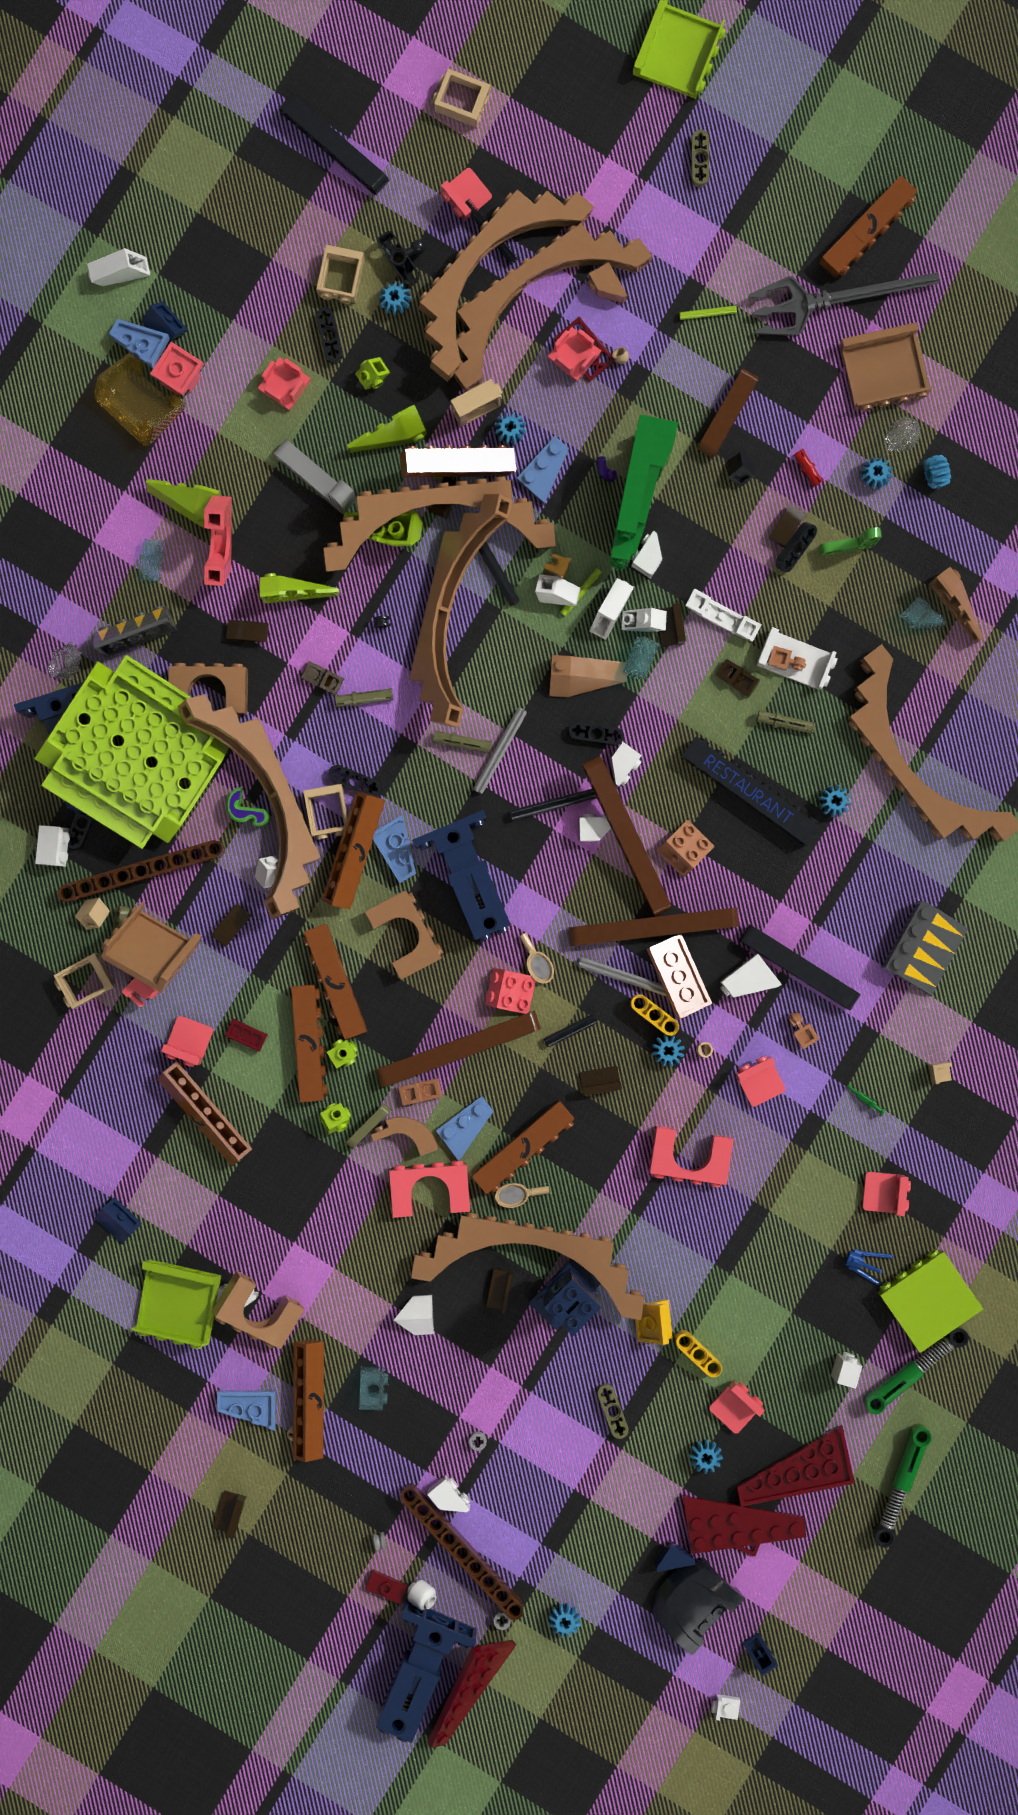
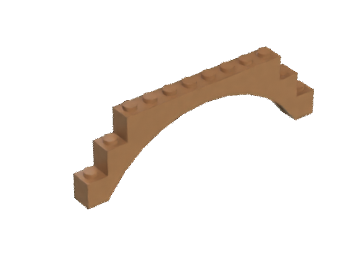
[419,189,594,382]
[453,223,653,392]
[323,476,556,571]
[409,494,513,728]
[847,644,1018,842]
[178,694,320,919]
[411,1212,645,1320]

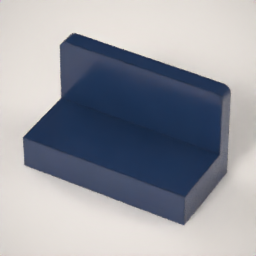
[142,301,188,349]
[95,1197,142,1244]

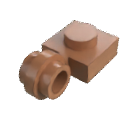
[768,646,806,671]
[788,1012,820,1049]

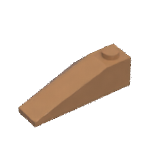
[928,567,983,644]
[549,655,628,697]

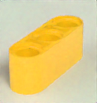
[630,994,679,1036]
[675,1330,722,1378]

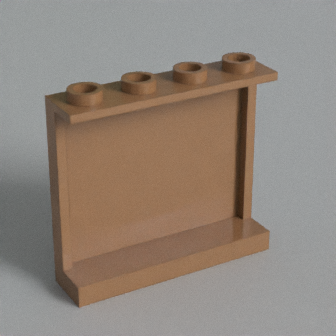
[839,322,932,412]
[101,902,202,993]

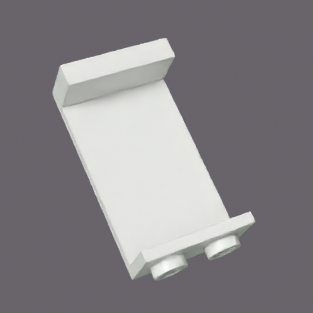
[756,627,837,690]

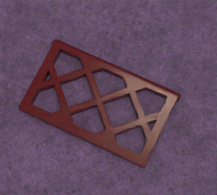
[554,316,616,382]

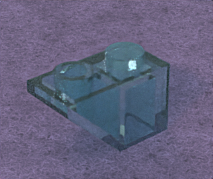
[900,597,946,629]

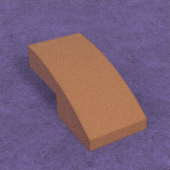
[399,1078,443,1106]

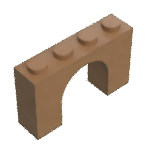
[168,663,248,715]
[365,890,443,980]
[212,1270,305,1349]

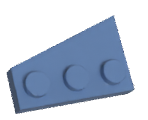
[109,319,170,369]
[517,436,569,505]
[373,814,416,883]
[436,1096,493,1161]
[217,1390,276,1431]

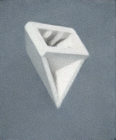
[393,1295,434,1335]

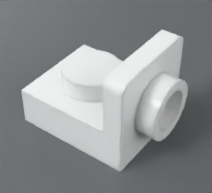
[711,1694,740,1721]

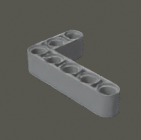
[273,439,356,514]

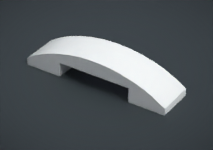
[685,589,762,642]

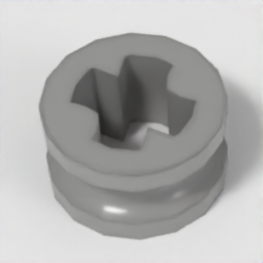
[469,1431,487,1451]
[373,1532,386,1552]
[493,1610,511,1630]

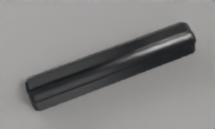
[544,1014,598,1047]

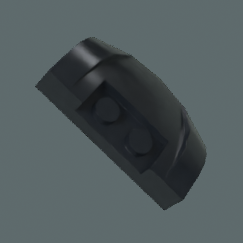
[651,1557,745,1655]

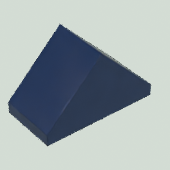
[655,1540,695,1572]
[743,1632,779,1677]

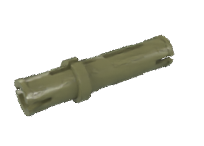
[335,688,393,708]
[756,710,816,734]
[433,730,492,753]

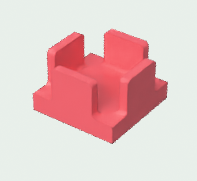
[548,327,601,382]
[150,342,204,396]
[258,357,311,411]
[121,978,159,1007]

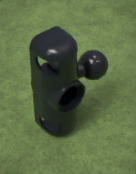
[377,231,425,287]

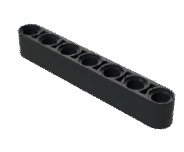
[279,94,389,195]
[739,924,861,1011]

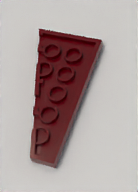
[736,1425,855,1507]
[682,1494,807,1554]
[427,1640,517,1748]

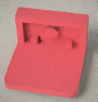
[440,168,492,222]
[485,968,536,1014]
[161,1016,213,1067]
[735,1055,785,1107]
[862,1172,911,1216]
[709,1380,765,1433]

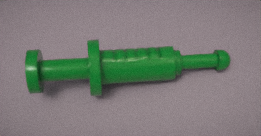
[846,1084,886,1117]

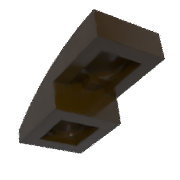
[769,504,806,548]
[226,620,269,643]
[716,659,760,697]
[300,661,344,695]
[211,904,252,947]

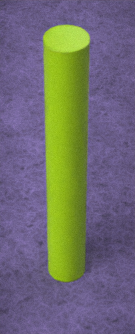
[679,306,737,320]
[560,568,602,617]

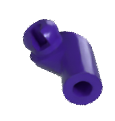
[596,456,617,482]

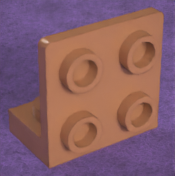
[657,820,714,878]

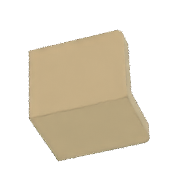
[75,898,110,930]
[928,1061,952,1084]

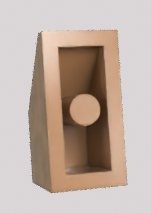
[587,262,627,303]

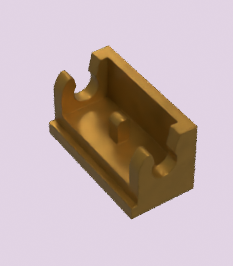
[543,554,571,579]

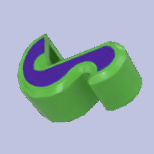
[226,787,270,827]

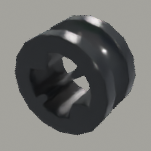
[373,616,391,628]

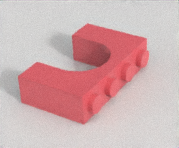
[204,495,232,586]
[649,1126,734,1188]
[389,1160,470,1218]

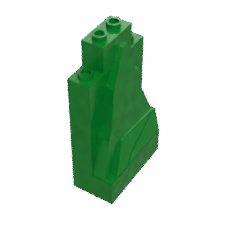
[609,414,678,570]

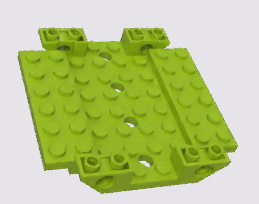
[34,655,229,849]

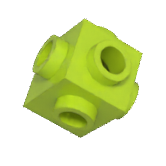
[355,357,390,389]
[327,1038,358,1068]
[320,1103,351,1135]

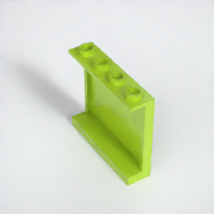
[633,0,727,99]
[877,1249,983,1353]
[131,1260,221,1349]

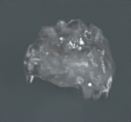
[884,417,921,452]
[48,641,82,680]

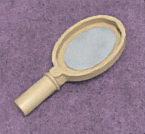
[519,933,554,983]
[495,1183,550,1208]

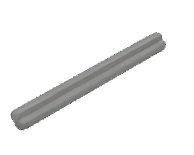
[474,708,527,794]
[578,957,667,996]

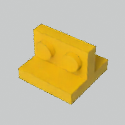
[635,1299,672,1345]

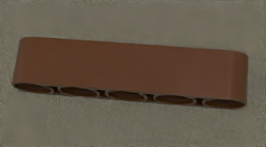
[697,368,760,458]

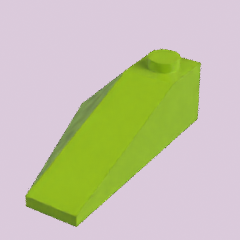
[347,405,426,453]
[146,479,220,528]
[343,510,423,547]
[260,573,340,604]

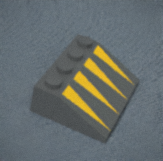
[93,605,177,657]
[881,900,968,996]

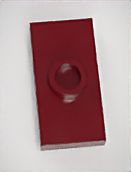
[225,1018,268,1052]
[365,1569,408,1604]

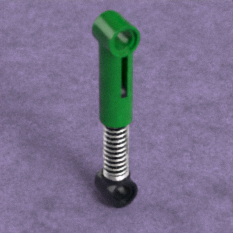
[863,1326,969,1415]
[872,1424,932,1548]

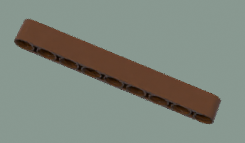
[581,756,672,917]
[58,840,225,902]
[568,907,740,947]
[375,1011,541,1088]
[400,1483,524,1620]

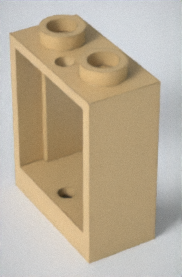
[432,69,491,128]
[317,245,365,304]
[451,379,502,427]
[304,784,348,840]
[54,953,116,1009]

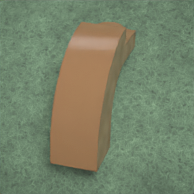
[371,1116,439,1156]

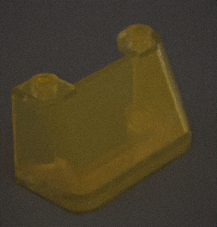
[94,352,186,446]

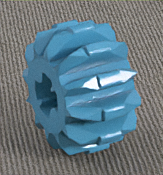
[379,281,411,316]
[494,412,526,445]
[923,455,951,489]
[860,456,893,490]
[819,785,852,817]
[652,1034,685,1067]
[689,1439,723,1474]
[549,1603,581,1638]

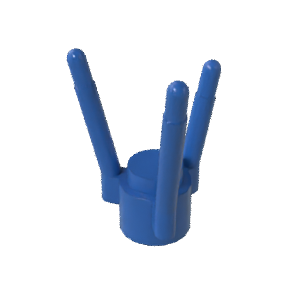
[845,1249,893,1285]

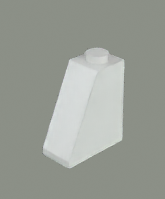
[87,248,150,286]
[590,578,634,640]
[720,954,782,997]

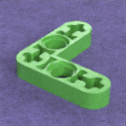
[819,527,882,555]

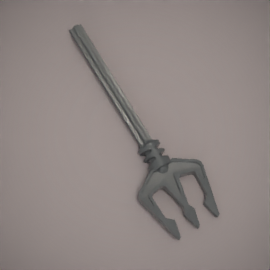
[748,272,940,336]

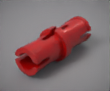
[793,449,823,488]

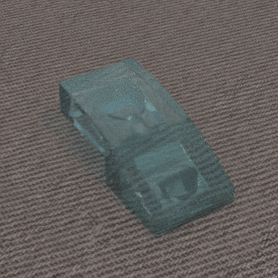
[140,539,164,581]

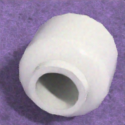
[408,1580,437,1610]

